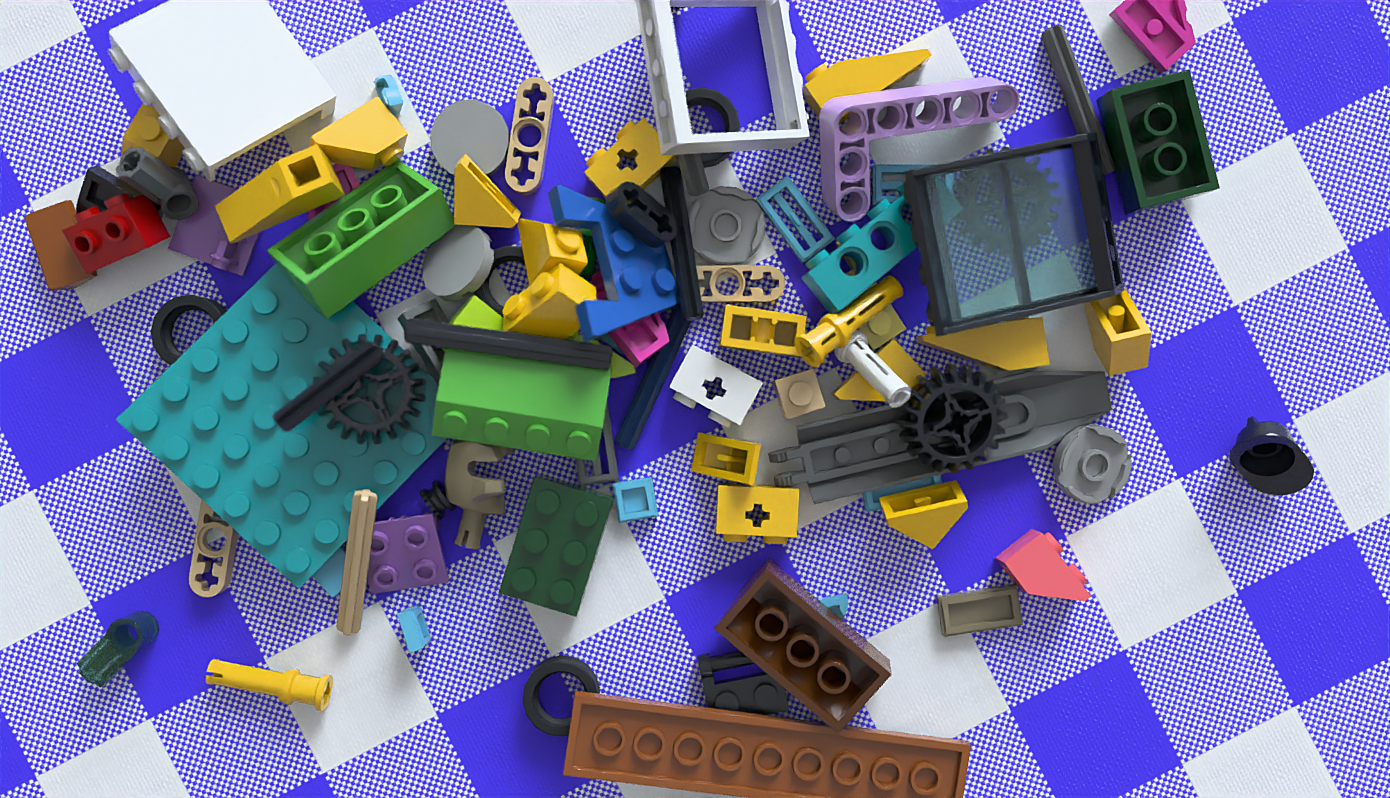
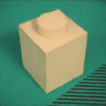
[772,368,826,419]

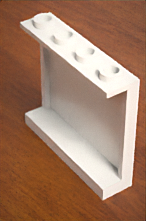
[108,0,337,182]

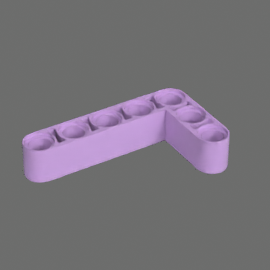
[819,77,1020,222]

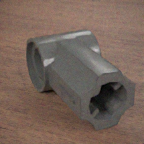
[115,147,199,220]

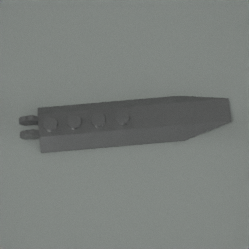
[768,371,1112,504]

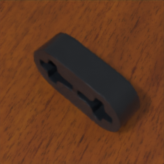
[606,181,678,248]

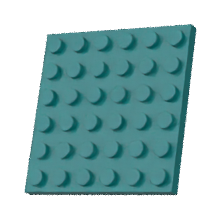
[116,264,447,589]

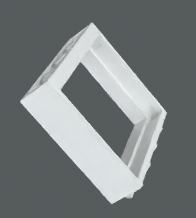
[635,0,810,155]

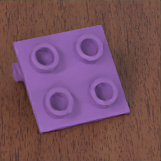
[168,174,260,277]
[367,512,450,594]

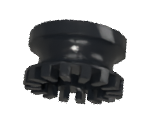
[419,480,457,520]

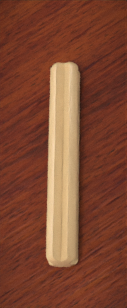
[336,489,378,636]

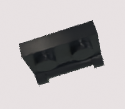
[697,651,789,715]

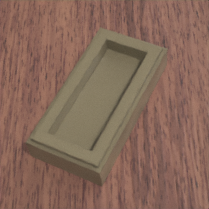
[936,584,1023,637]

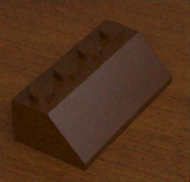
[714,558,892,733]

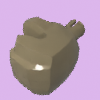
[444,439,515,549]

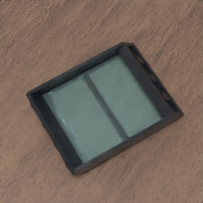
[903,132,1124,337]

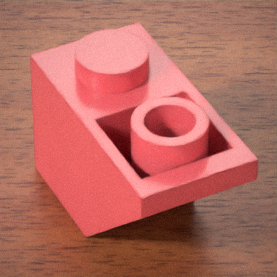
[995,529,1091,601]

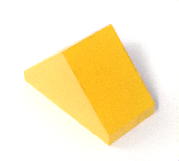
[454,154,521,228]
[691,432,761,485]
[879,480,968,549]

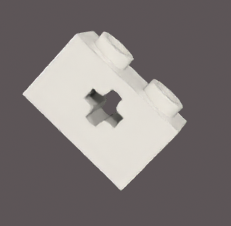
[669,344,763,428]

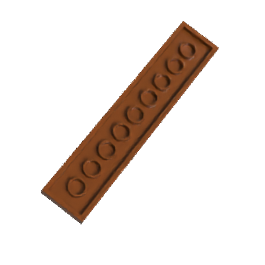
[563,691,971,798]

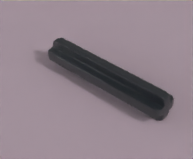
[272,341,384,432]

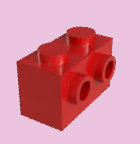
[62,192,171,274]

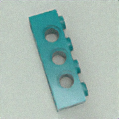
[801,176,963,314]

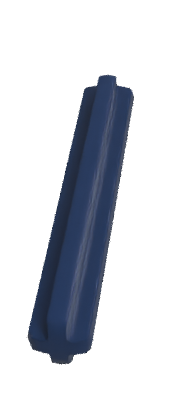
[615,303,692,450]

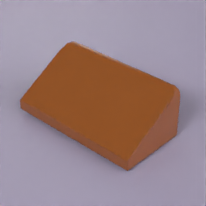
[25,200,98,291]

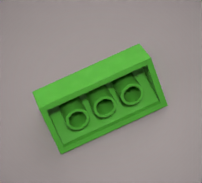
[267,160,456,319]
[432,348,612,461]

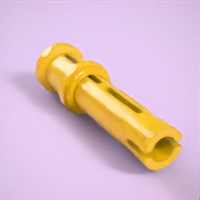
[794,275,903,367]
[205,659,333,711]

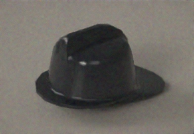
[1229,416,1314,496]

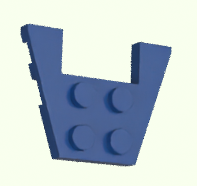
[548,185,680,342]

